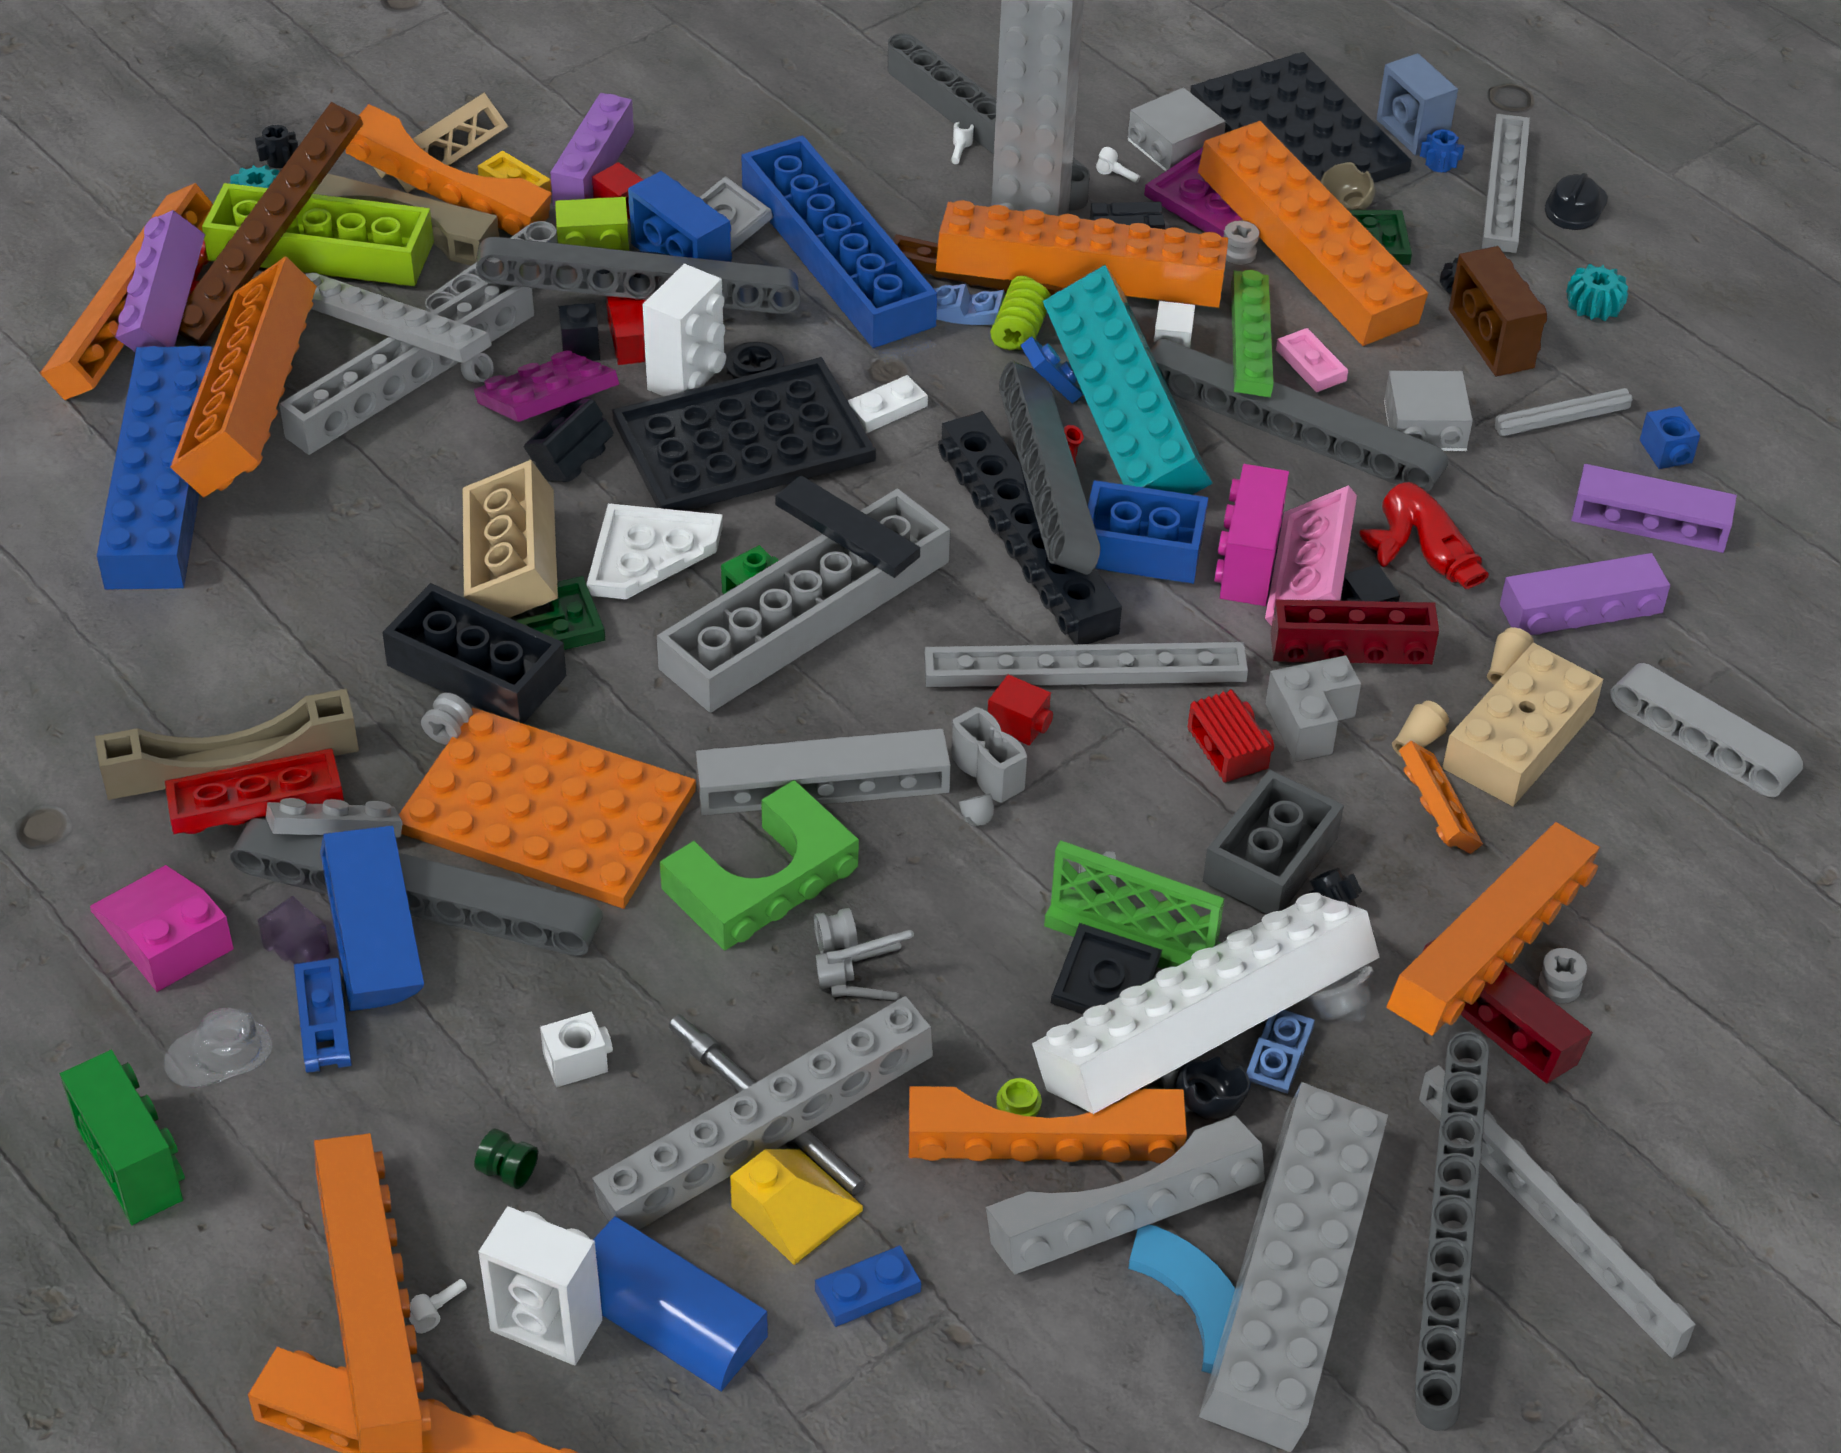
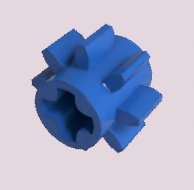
[1420,129,1464,173]

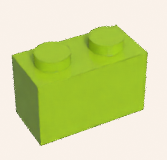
[555,197,629,251]

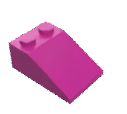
[90,865,234,992]

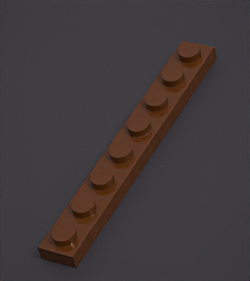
[178,102,363,346]

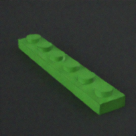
[1231,270,1274,397]

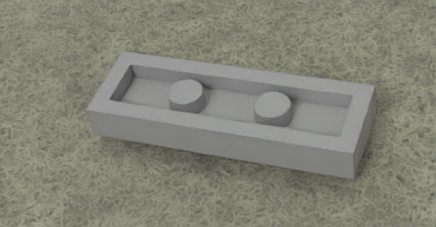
[266,798,403,837]

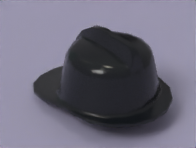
[1545,173,1608,230]

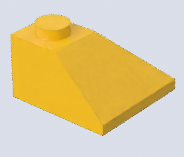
[730,1149,863,1265]

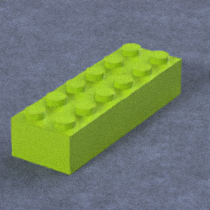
[202,183,434,286]

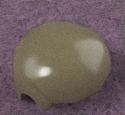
[1320,162,1376,210]

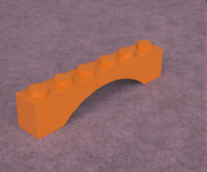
[346,104,552,235]
[909,1086,1187,1163]

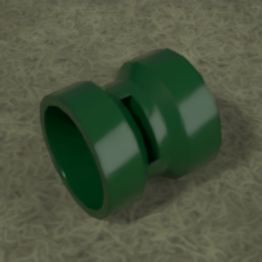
[474,1128,539,1189]

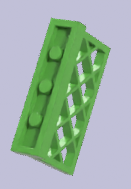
[1044,840,1225,969]

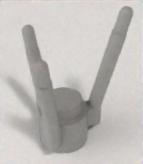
[815,930,914,1001]

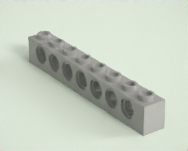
[279,280,534,455]
[592,996,933,1230]

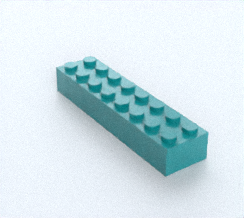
[1043,265,1213,495]

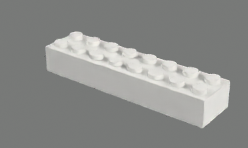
[1032,893,1380,1114]

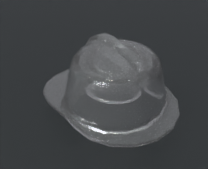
[1306,966,1374,1022]
[164,1007,273,1088]

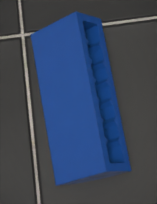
[320,825,424,1011]
[593,1216,768,1392]

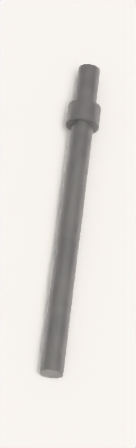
[669,1015,865,1195]

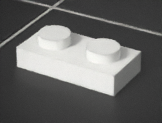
[848,375,928,433]

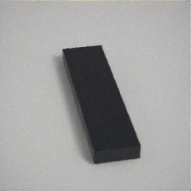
[775,475,920,578]

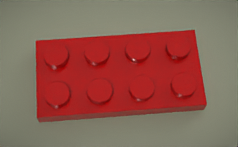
[165,748,344,834]

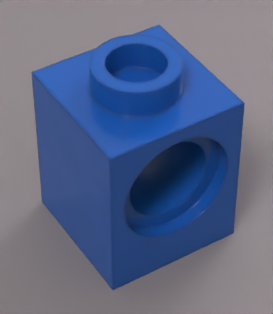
[1640,406,1700,469]

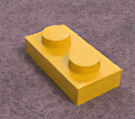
[478,150,552,192]

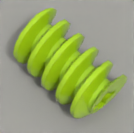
[990,276,1051,350]

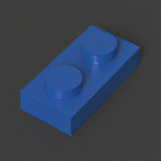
[1020,336,1084,404]
[815,1245,921,1327]

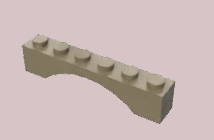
[313,173,499,266]
[95,688,359,800]

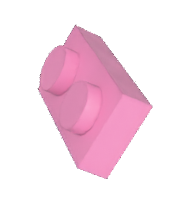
[1276,328,1348,392]

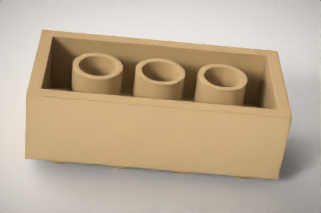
[463,460,558,618]
[1442,643,1604,807]

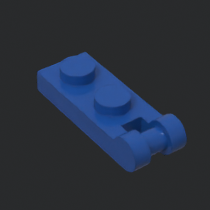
[294,958,352,1073]

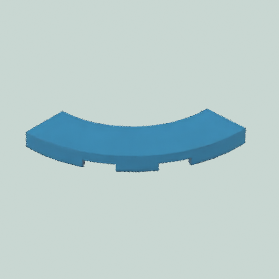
[1128,1224,1235,1373]

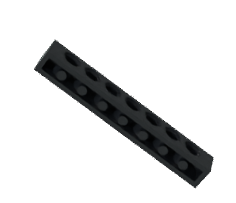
[938,411,1122,645]

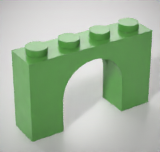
[660,780,859,951]

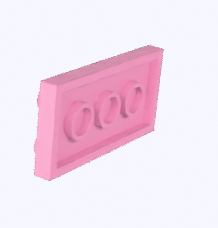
[1265,485,1357,626]

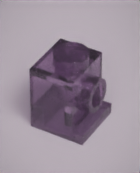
[258,896,331,964]

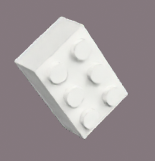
[643,264,726,397]
[478,1206,602,1366]

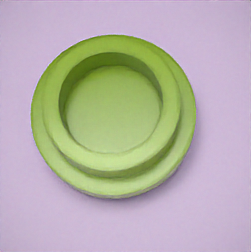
[996,1078,1042,1117]

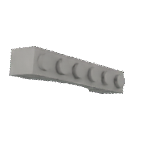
[986,1115,1265,1275]

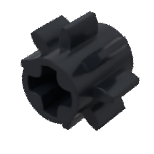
[255,125,298,168]
[1309,868,1362,907]

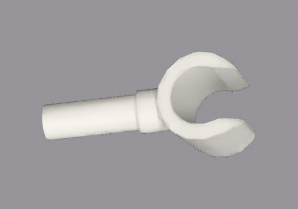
[951,122,974,164]
[1096,147,1140,183]
[409,1279,467,1334]

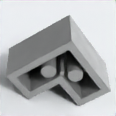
[1265,655,1361,762]

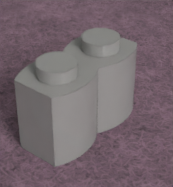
[951,707,1027,803]

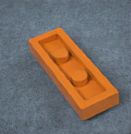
[1399,741,1483,854]

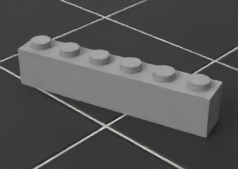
[695,729,951,816]

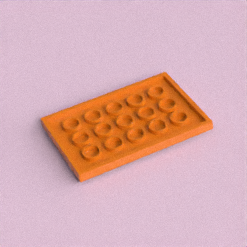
[399,707,696,909]

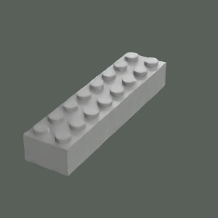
[991,0,1084,216]
[657,488,950,713]
[1199,1082,1388,1452]

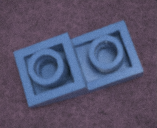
[933,284,1006,325]
[1246,1010,1315,1094]

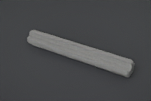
[1494,388,1633,436]

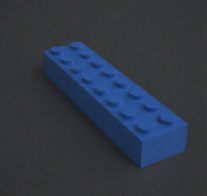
[741,135,937,348]
[97,346,213,590]

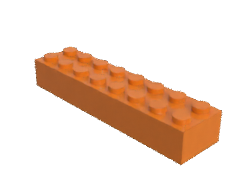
[1198,121,1428,346]
[936,200,1228,308]
[170,256,317,498]

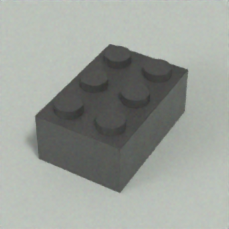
[1203,769,1344,914]

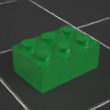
[59,1049,185,1226]

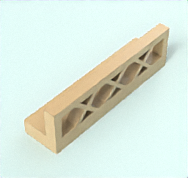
[374,92,508,193]

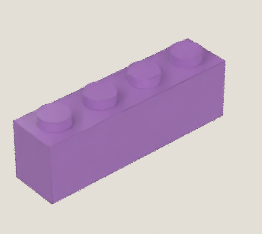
[550,93,634,206]
[115,210,205,352]
[1571,464,1737,553]
[1500,553,1670,635]

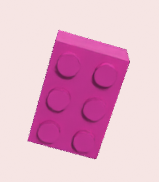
[1214,464,1289,606]

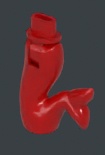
[1359,482,1489,589]

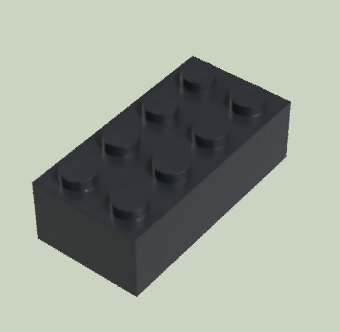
[382,583,567,724]

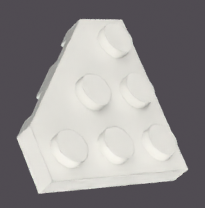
[587,503,723,599]

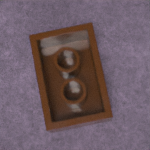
[1448,246,1547,377]

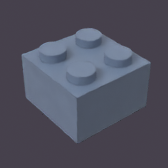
[1376,53,1458,156]

